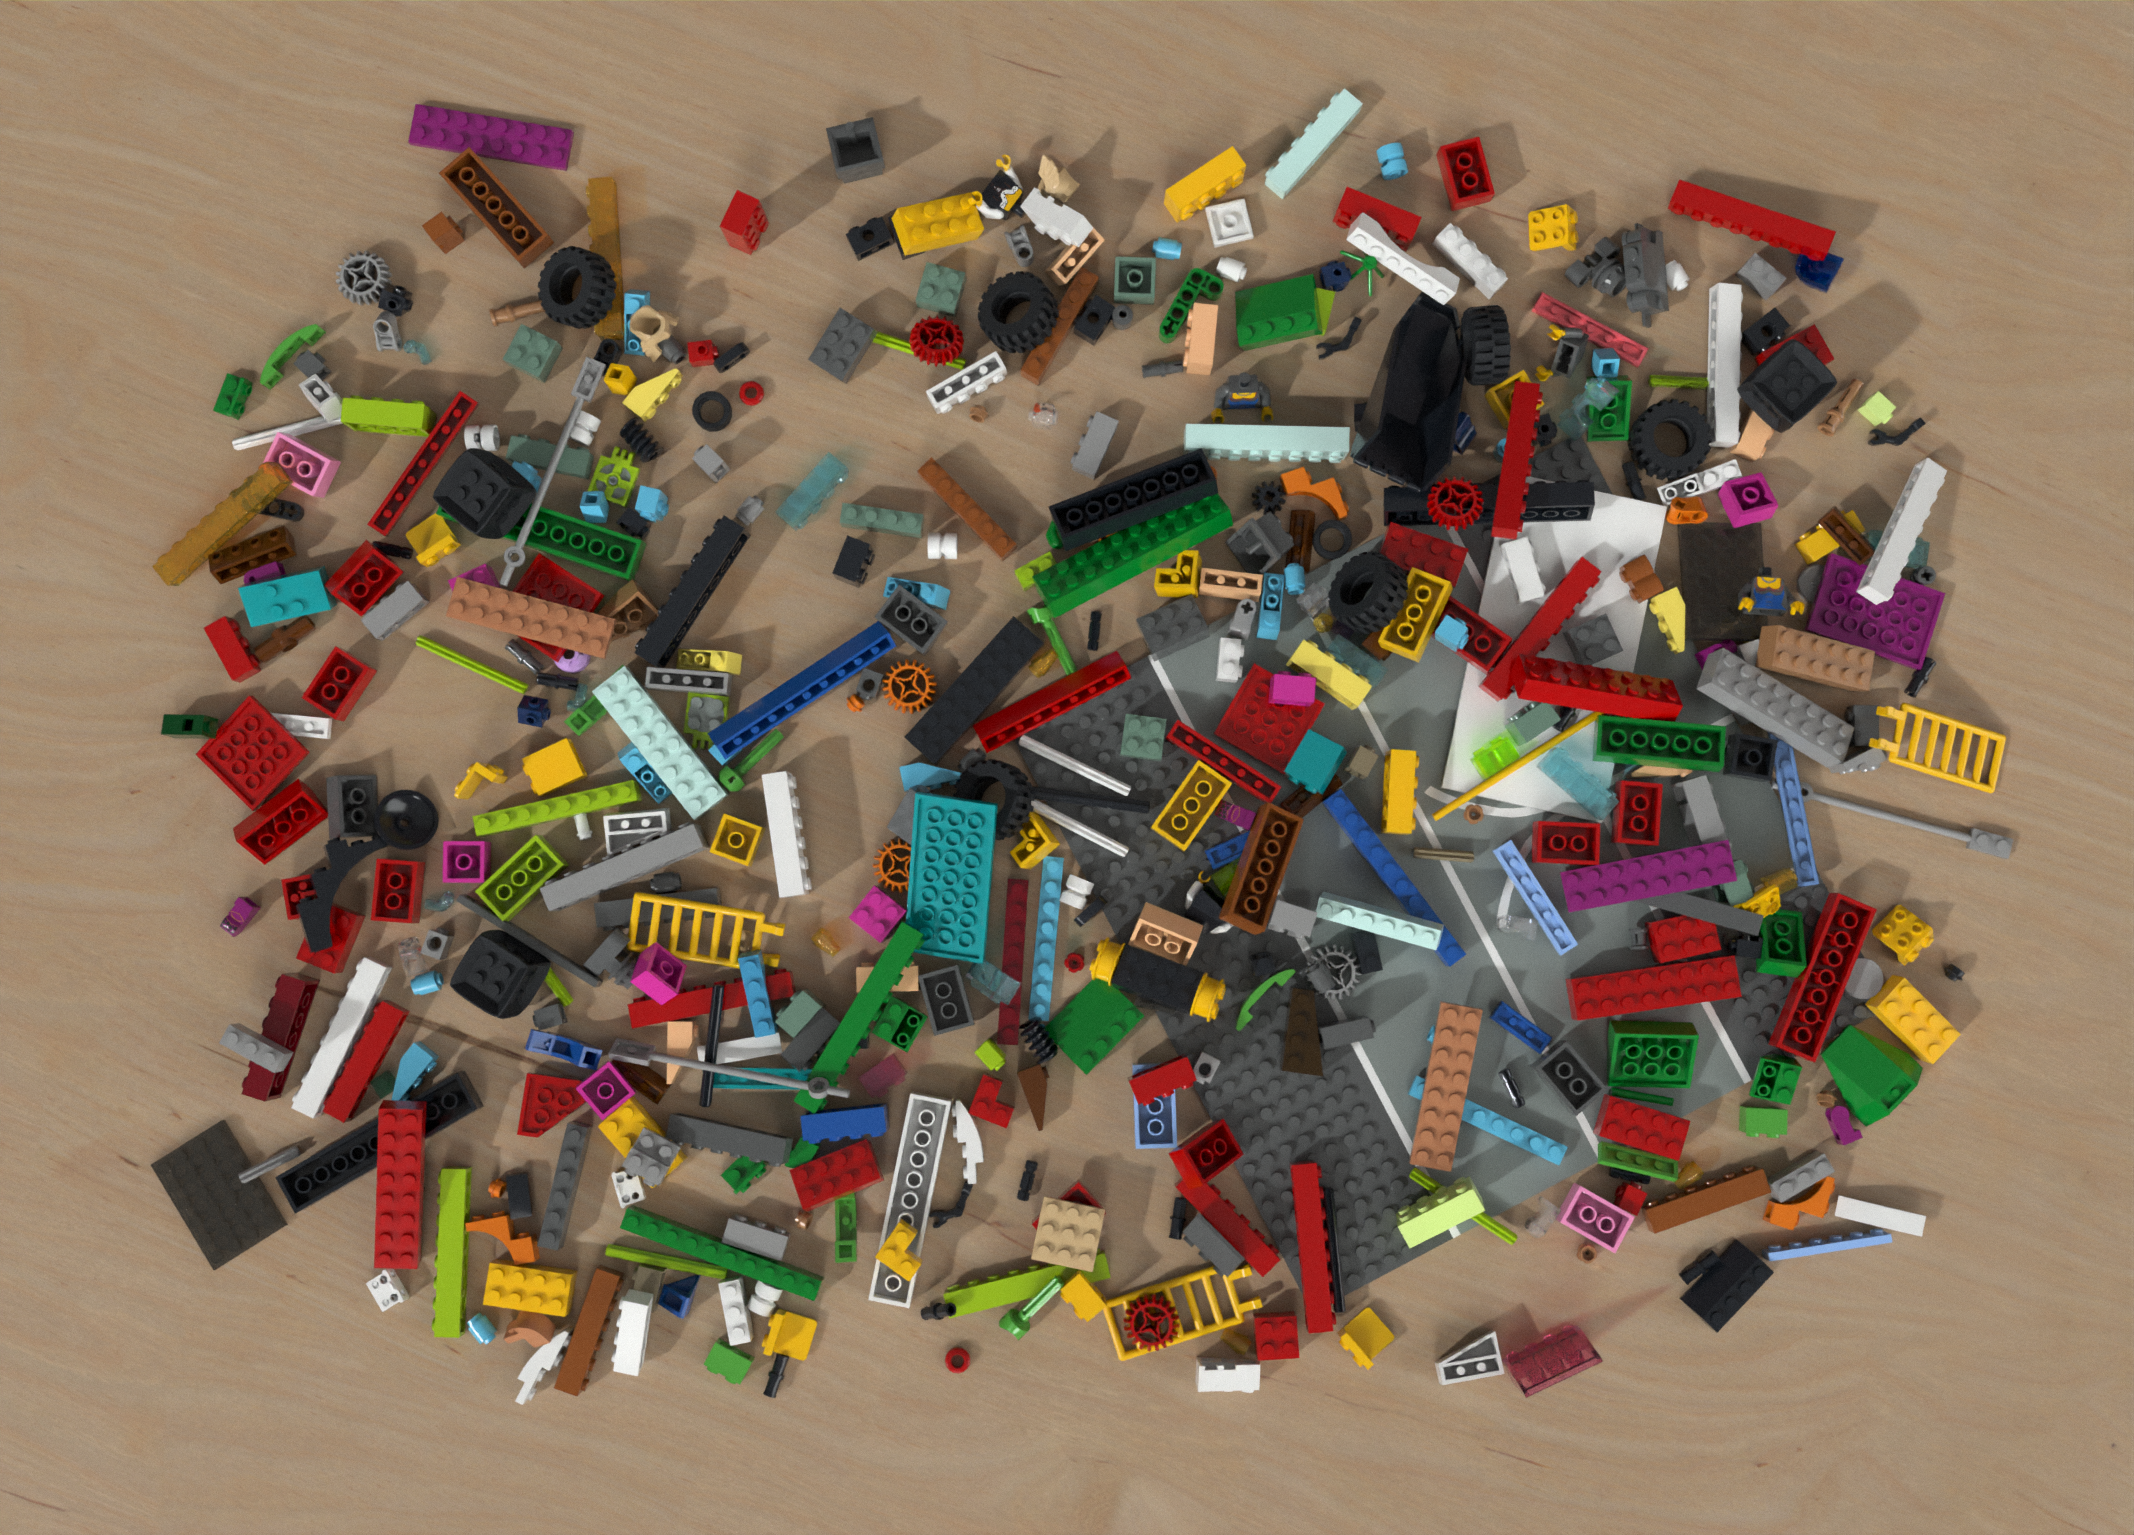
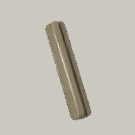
[1413,847,1474,863]

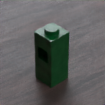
[161,714,218,739]

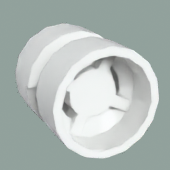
[569,410,601,447]
[464,424,500,451]
[928,533,958,559]
[1059,874,1094,910]
[747,1280,783,1317]

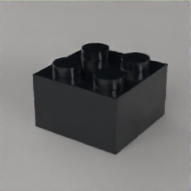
[832,535,875,588]
[1723,733,1778,782]

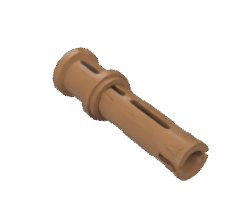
[489,300,545,327]
[1817,379,1864,437]

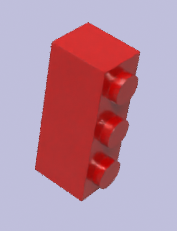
[203,616,261,683]

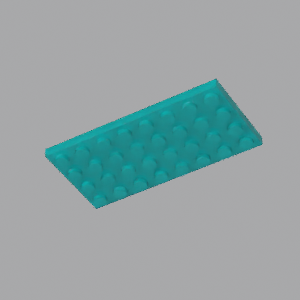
[906,792,998,964]

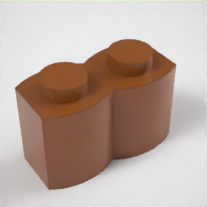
[1619,555,1664,604]

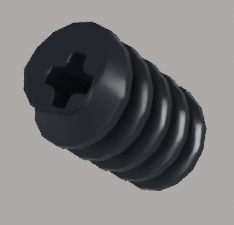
[620,417,664,463]
[1019,1017,1058,1064]

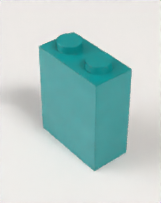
[1284,729,1347,795]

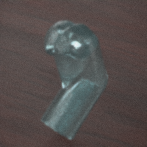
[403,340,432,365]
[567,683,588,712]
[424,892,455,912]

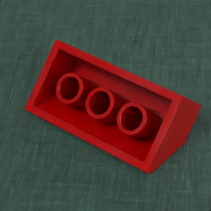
[233,778,328,865]

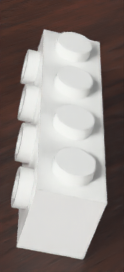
[1432,223,1508,299]
[926,351,1007,414]
[611,1289,654,1376]

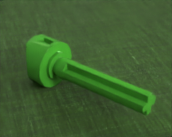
[1027,603,1078,676]
[718,728,784,791]
[999,1275,1065,1341]

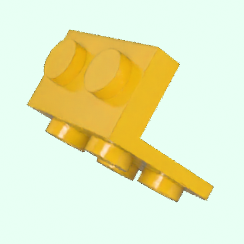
[1528,204,1579,251]
[406,513,461,567]
[454,762,508,800]
[1733,884,1781,918]
[1872,905,1934,966]
[1337,1307,1394,1370]
[762,1308,817,1361]

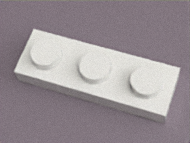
[271,713,332,739]

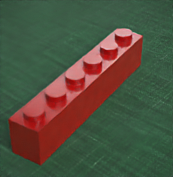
[1165,720,1281,803]
[323,1000,410,1123]
[1174,1177,1280,1277]

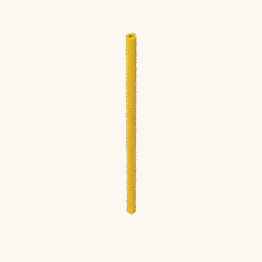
[1431,711,1606,821]

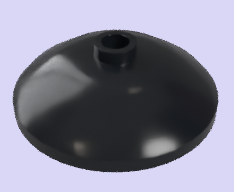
[374,790,439,850]

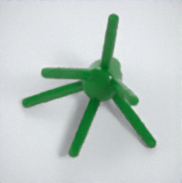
[1340,250,1384,296]

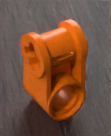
[1665,496,1708,524]

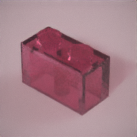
[859,1053,908,1098]

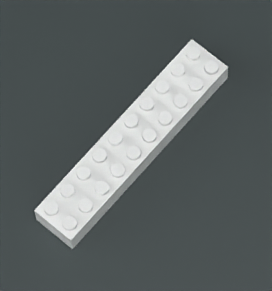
[868,1091,952,1308]

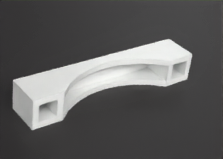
[1346,212,1460,305]

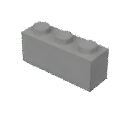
[1070,411,1119,480]
[361,581,429,641]
[219,1023,294,1073]
[1767,1150,1835,1203]
[721,1214,791,1261]

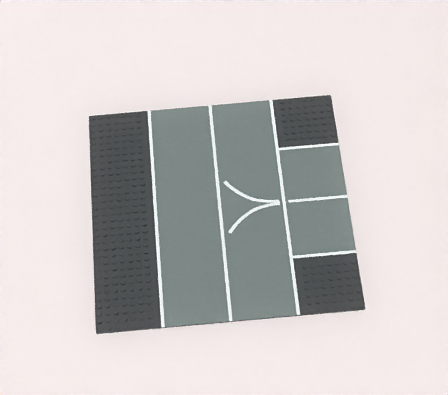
[1014,434,1875,1296]

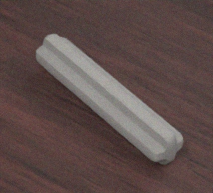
[238,1146,301,1183]

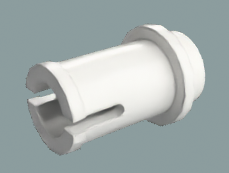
[574,813,593,840]

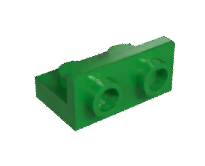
[213,373,253,420]
[721,1156,768,1194]

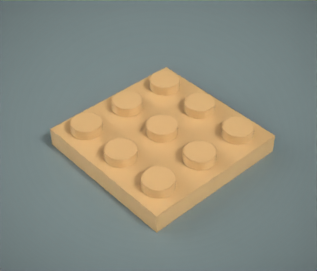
[1031,1196,1105,1272]

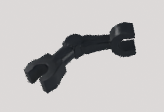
[1316,316,1362,360]
[1868,417,1926,446]
[929,1180,973,1228]

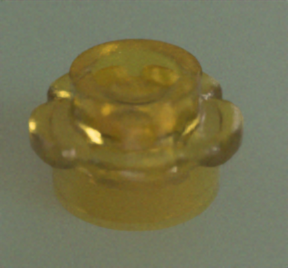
[1313,613,1333,633]

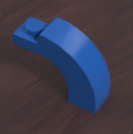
[525,1029,603,1070]

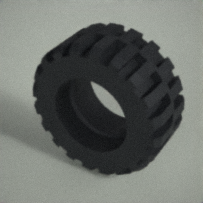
[538,246,617,329]
[978,271,1059,354]
[1460,305,1511,386]
[1628,399,1712,480]
[1328,551,1408,634]
[953,759,1034,840]

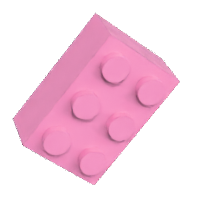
[261,432,341,498]
[1554,1183,1635,1253]

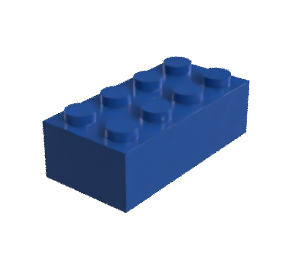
[800,1103,890,1144]

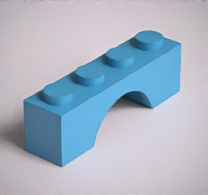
[738,949,778,1038]

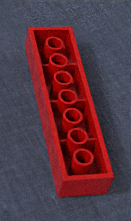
[1510,654,1683,722]
[1768,893,1877,1063]
[1565,955,1742,1021]
[374,1100,427,1269]

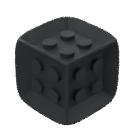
[1737,339,1837,433]
[433,448,536,539]
[450,930,551,1019]

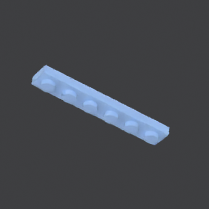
[1493,840,1578,955]
[1762,1229,1893,1261]

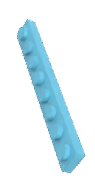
[1028,856,1064,1021]
[1408,1075,1568,1165]

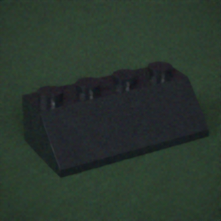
[1679,1239,1774,1333]

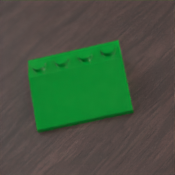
[1235,274,1323,351]
[1045,978,1144,1075]
[1607,1020,1699,1088]

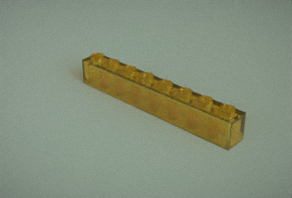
[586,177,624,341]
[152,461,293,586]

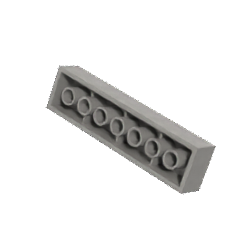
[1696,648,1855,768]
[540,822,710,911]

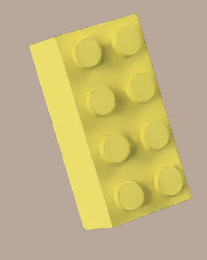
[1286,640,1372,710]

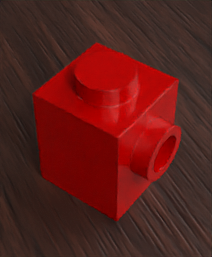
[687,340,719,367]
[1613,1181,1647,1216]

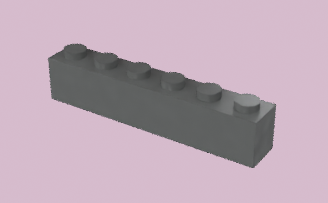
[594,888,722,931]
[666,1113,793,1167]
[537,1121,593,1251]

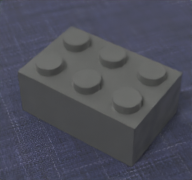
[808,308,878,384]
[1136,594,1210,662]
[918,964,975,1036]
[1530,1039,1607,1116]

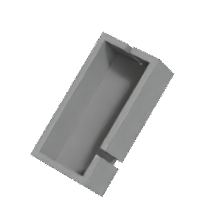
[1670,775,1732,854]

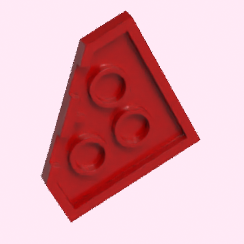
[517,1073,586,1138]

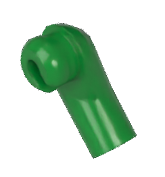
[1046,520,1063,550]

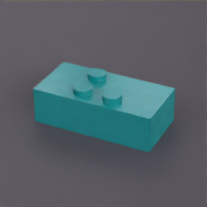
[238,566,337,627]

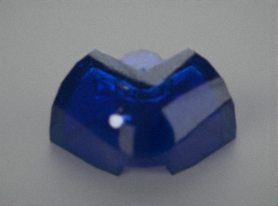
[1795,253,1844,294]

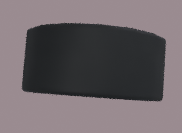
[692,391,732,432]
[1312,520,1352,560]

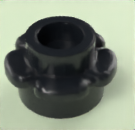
[1944,964,1965,982]

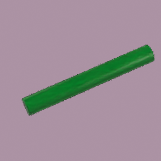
[1610,1087,1674,1106]

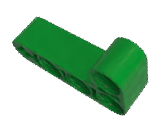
[1159,268,1224,343]

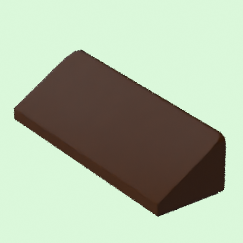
[1817,506,1876,566]
[1285,510,1316,572]
[1280,774,1342,818]
[612,1059,671,1104]

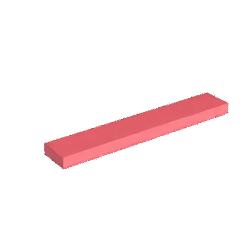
[1532,292,1649,368]

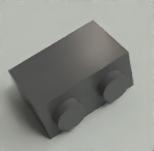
[1844,705,1879,748]

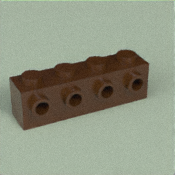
[208,526,297,584]

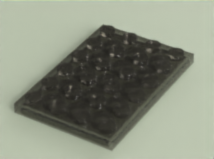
[1678,522,1768,641]
[151,1120,288,1271]

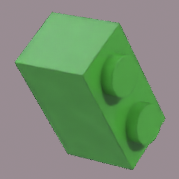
[1739,1106,1788,1138]
[703,1338,755,1384]

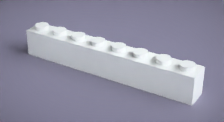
[1706,283,1743,448]
[1856,458,1947,605]
[291,957,393,1118]

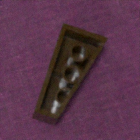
[1279,987,1323,1076]

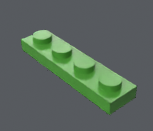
[1598,1141,1678,1182]

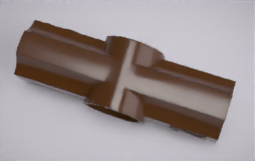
[254,615,316,663]

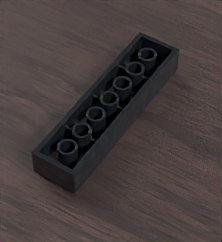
[1048,448,1218,551]
[634,515,751,668]
[904,616,1044,766]

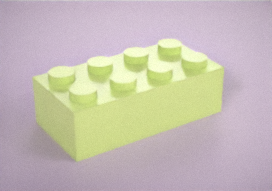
[1396,1176,1485,1248]

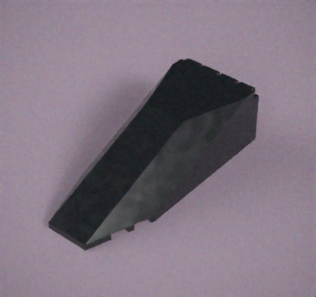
[1350,292,1467,493]

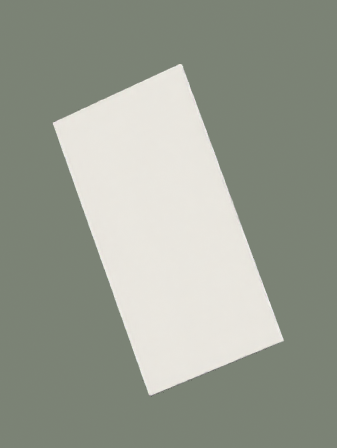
[1441,477,1667,823]

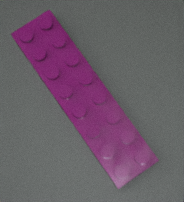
[408,104,574,171]
[1560,840,1737,913]

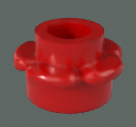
[1064,952,1084,973]

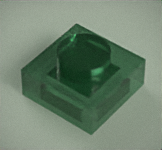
[370,1070,396,1099]

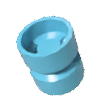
[1376,143,1408,180]

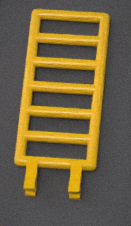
[1869,703,2006,793]
[626,892,785,969]
[1103,1264,1263,1361]

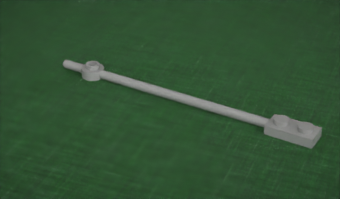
[499,357,606,587]
[1771,781,2013,859]
[608,1038,850,1099]

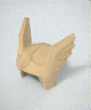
[1038,154,1080,203]
[630,305,679,362]

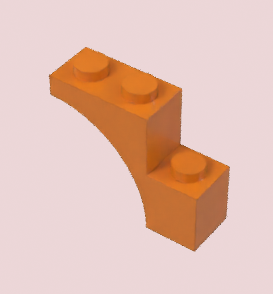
[1279,467,1349,521]
[1763,1176,1835,1230]
[465,1210,540,1265]

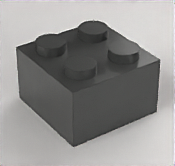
[1563,614,1623,665]

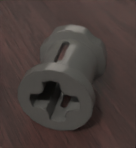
[1910,566,1936,586]
[1629,928,1649,950]

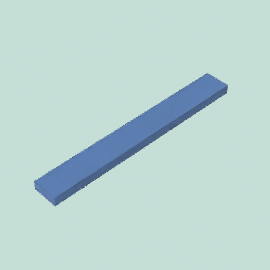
[1767,732,1819,887]

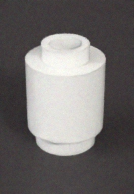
[1216,257,1247,282]
[1665,260,1690,292]

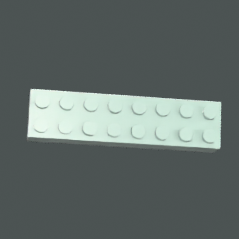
[1183,424,1350,463]
[592,666,729,820]

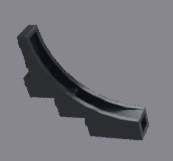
[296,835,390,954]

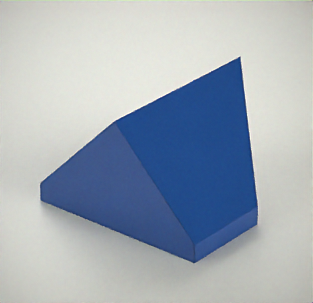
[658,1274,701,1319]

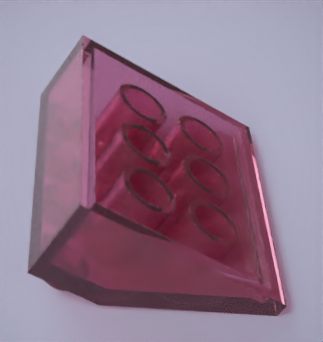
[1502,1325,1603,1398]

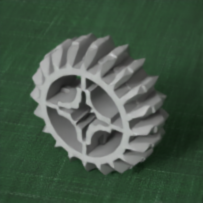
[336,250,392,306]
[1305,944,1362,1000]

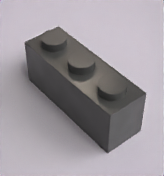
[781,1008,840,1072]

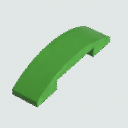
[260,324,326,390]
[564,665,624,736]
[1234,968,1296,1031]
[835,1192,857,1263]

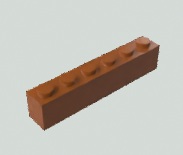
[1020,267,1099,385]
[917,457,1017,562]
[1641,1165,1772,1234]
[554,1265,625,1396]

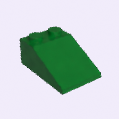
[1585,375,1632,442]
[1756,909,1806,978]

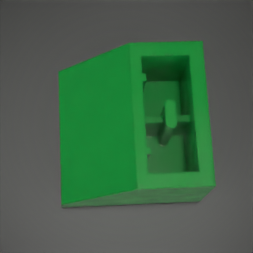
[871,995,928,1053]
[1749,1054,1802,1105]

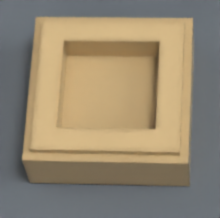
[727,928,754,952]

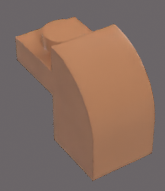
[503,1311,556,1348]

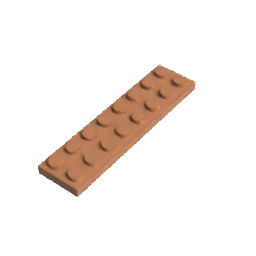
[446,577,617,659]
[1409,1001,1483,1172]

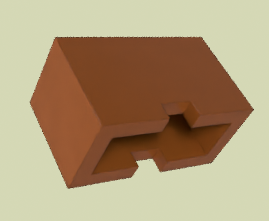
[422,211,465,254]

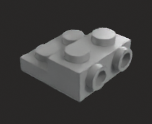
[1828,747,1887,775]
[622,1127,682,1187]

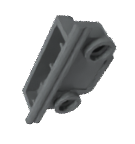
[1622,223,1669,328]

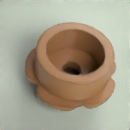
[969,405,989,423]
[1463,804,1484,824]
[1816,1090,1837,1108]
[795,1211,813,1230]
[1577,1243,1597,1264]

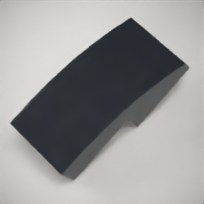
[506,1172,532,1219]

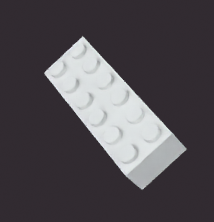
[762,771,812,898]

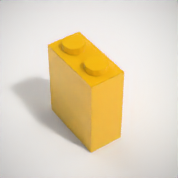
[522,738,588,797]

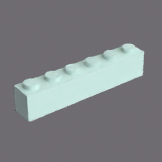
[1265,88,1363,199]
[1316,892,1444,950]

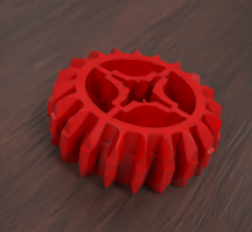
[909,315,964,367]
[1427,475,1484,531]
[1123,1293,1180,1352]

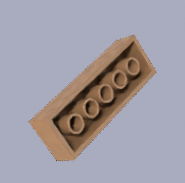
[1755,625,1875,692]

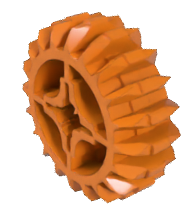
[882,659,937,714]
[873,838,911,893]

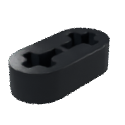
[713,342,750,373]
[1074,895,1108,927]

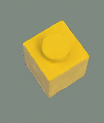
[604,363,638,396]

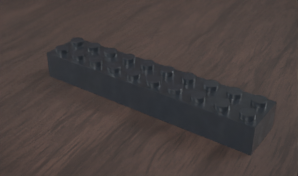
[1383,480,1595,526]
[275,1071,484,1214]

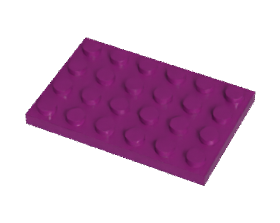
[1804,553,1946,670]

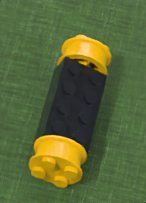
[1089,937,1226,1022]

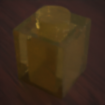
[1761,868,1798,895]

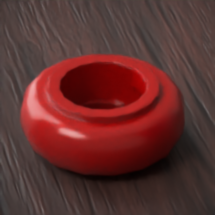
[739,381,764,406]
[945,1347,971,1374]

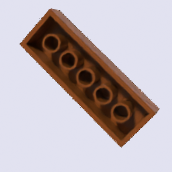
[439,147,554,269]
[1219,802,1304,935]

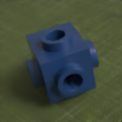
[1319,261,1351,292]
[517,695,551,728]

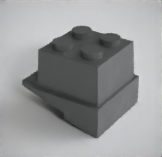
[826,117,885,184]
[1225,511,1294,575]

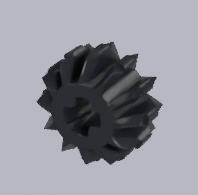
[1252,481,1286,515]

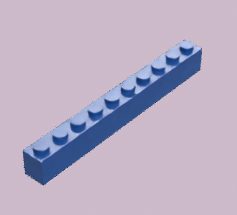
[708,621,896,760]
[1322,789,1466,967]

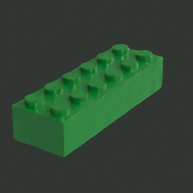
[1592,715,1726,772]

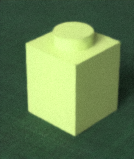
[1858,391,1896,426]

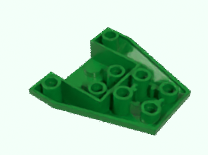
[1821,1024,1923,1127]

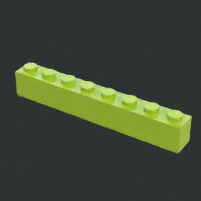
[472,780,642,837]
[432,1166,472,1338]
[943,1248,1111,1319]

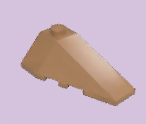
[597,579,659,644]

